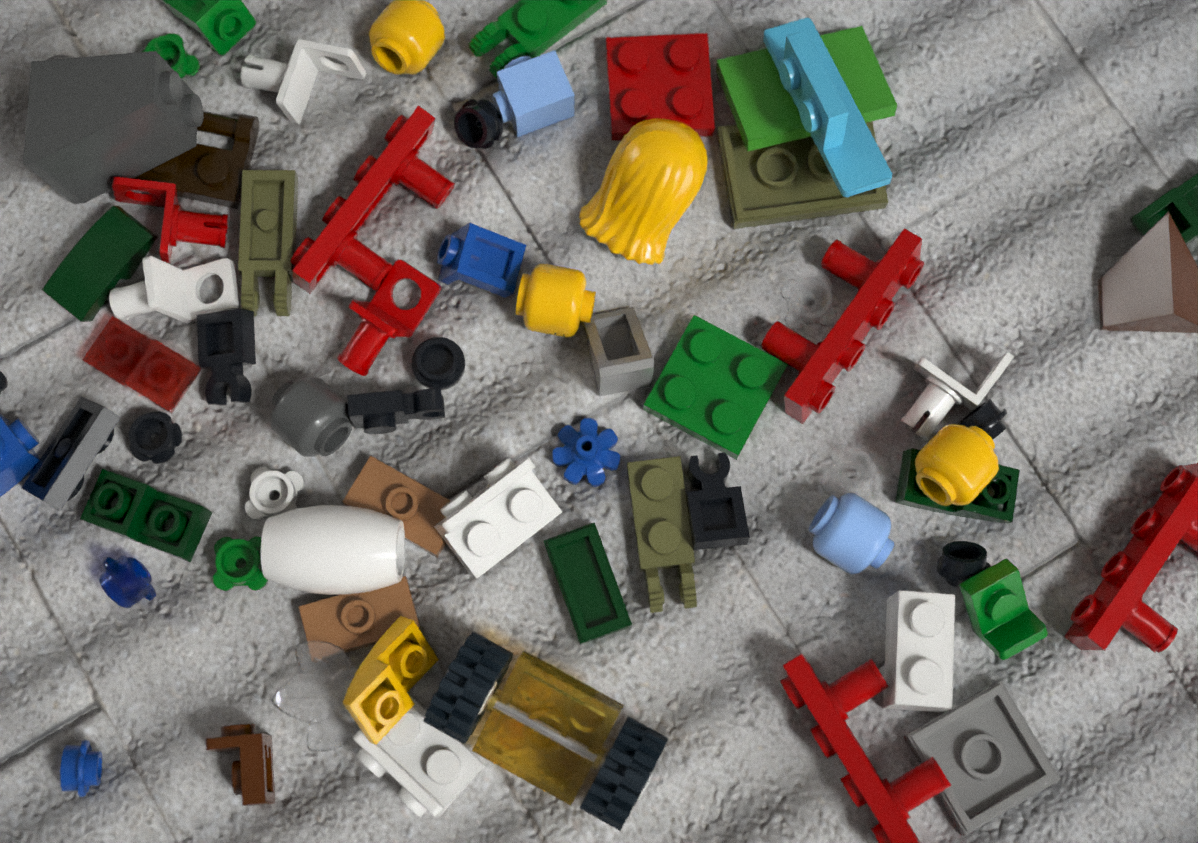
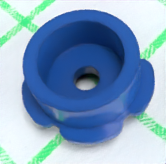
[60,740,103,797]

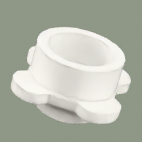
[245,467,304,520]

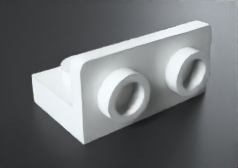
[434,457,562,579]
[352,694,485,817]

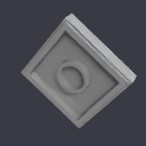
[903,680,1061,835]

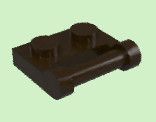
[133,111,259,209]

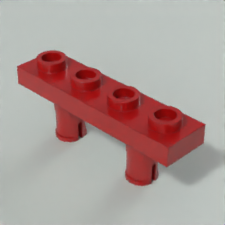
[290,105,455,294]
[762,228,924,424]
[1064,463,1198,653]
[780,654,952,843]

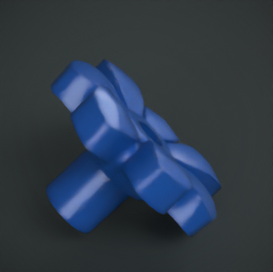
[552,418,621,487]

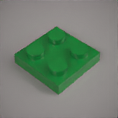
[643,315,788,460]

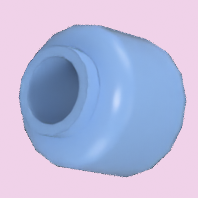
[809,492,894,574]

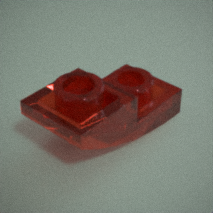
[82,316,202,414]

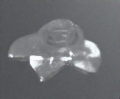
[272,640,359,752]

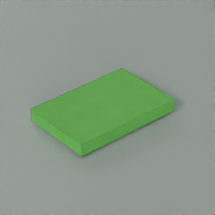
[716,26,897,152]

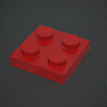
[606,33,715,141]

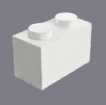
[883,590,955,713]

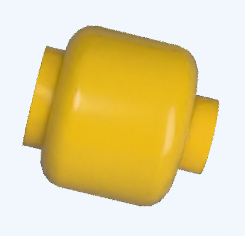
[368,0,445,74]
[516,264,596,337]
[915,424,999,506]

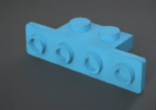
[763,18,892,197]

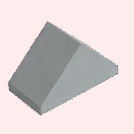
[583,307,654,397]

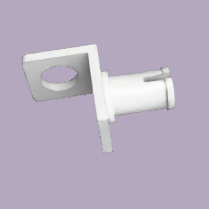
[241,39,366,124]
[109,256,240,324]
[900,352,1014,441]

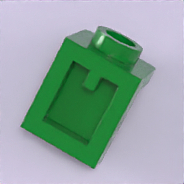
[164,0,256,56]
[959,558,1048,660]

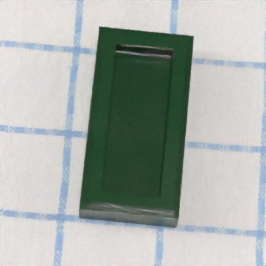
[543,522,632,646]

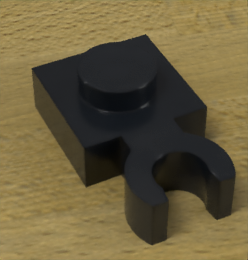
[197,309,256,406]
[347,388,445,434]
[686,452,750,550]

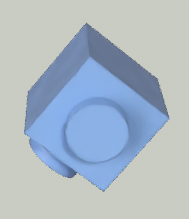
[492,50,575,137]

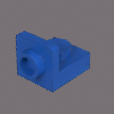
[437,223,526,298]

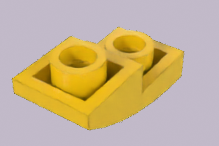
[343,616,439,745]

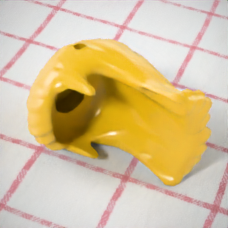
[579,118,708,265]

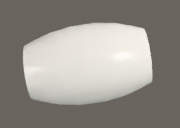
[261,505,405,595]

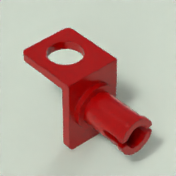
[112,177,229,264]
[337,260,441,376]

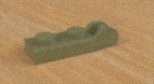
[238,170,298,316]
[626,456,697,613]

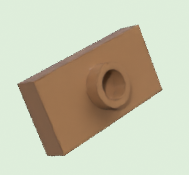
[342,456,450,558]
[299,576,421,661]

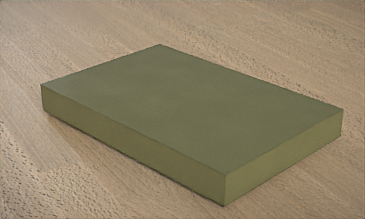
[716,122,888,229]

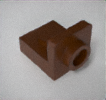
[205,724,276,806]

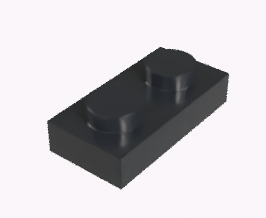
[21,397,121,511]

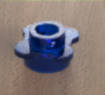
[99,555,156,608]

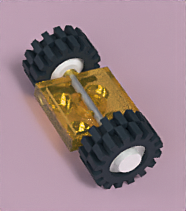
[424,632,668,831]

